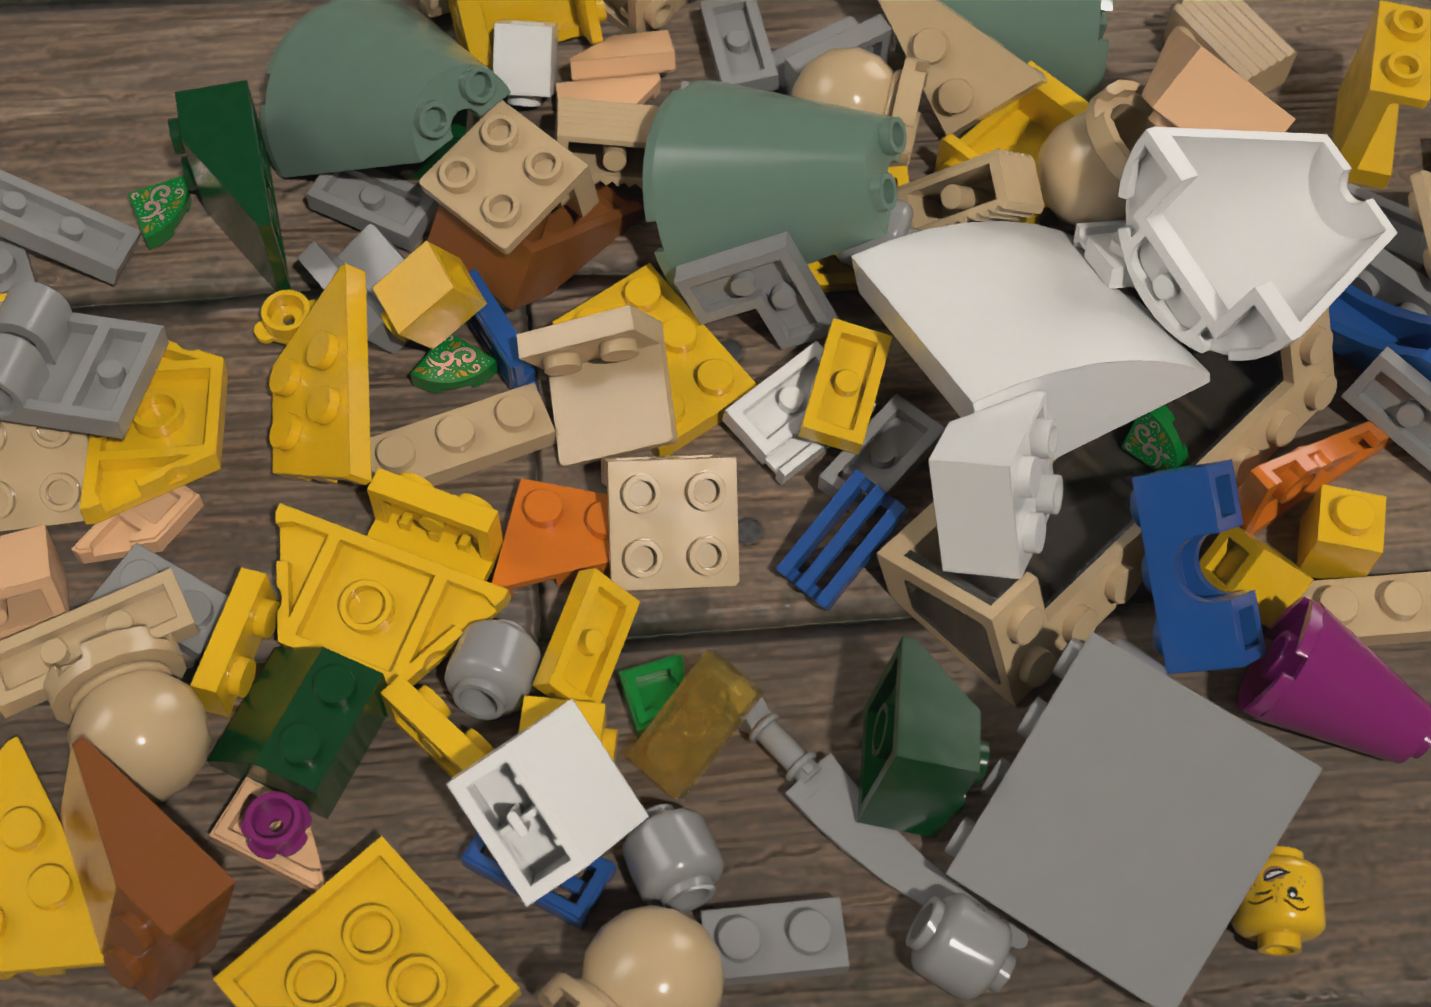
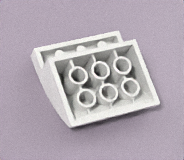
[851,221,1210,460]

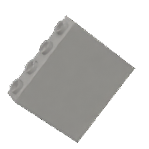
[944,632,1323,1007]

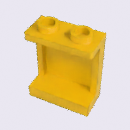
[448,0,607,72]
[1332,0,1431,190]
[934,61,1089,225]

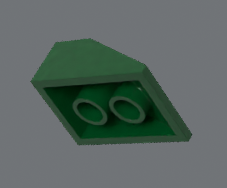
[168,80,291,292]

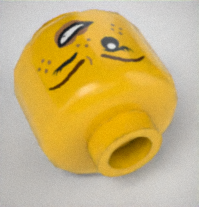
[1231,846,1326,956]

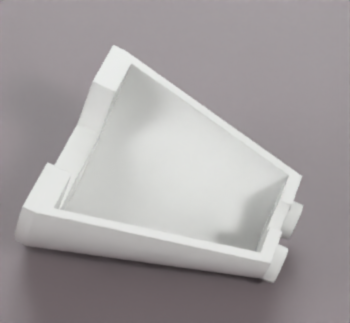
[1118,127,1398,361]

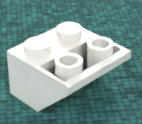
[929,391,1063,579]
[447,698,649,907]

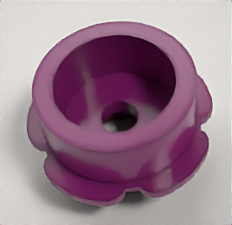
[241,792,312,860]

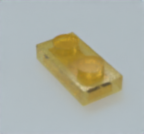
[626,650,765,800]

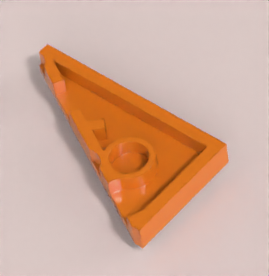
[1237,421,1394,536]
[492,478,610,596]

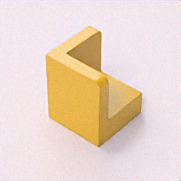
[1199,526,1314,628]

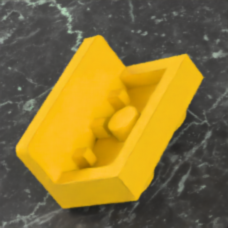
[367,468,503,581]

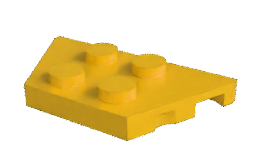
[269,263,372,485]
[80,340,228,525]
[276,503,512,686]
[0,736,105,980]

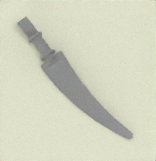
[721,677,1028,949]

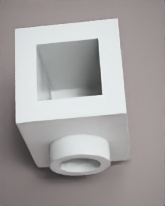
[493,20,558,106]

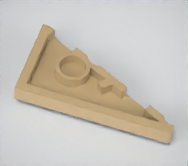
[878,0,1048,136]

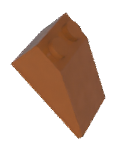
[428,181,644,311]
[59,736,236,1002]

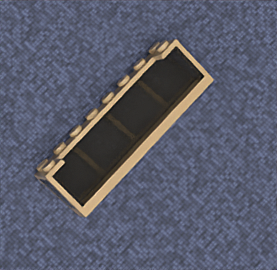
[876,307,1337,706]

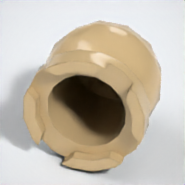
[790,47,930,167]
[1037,79,1157,226]
[43,626,211,804]
[537,905,725,1007]

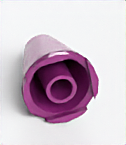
[1236,597,1431,764]

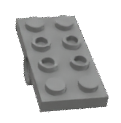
[0,281,169,439]

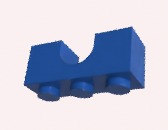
[1130,459,1267,674]

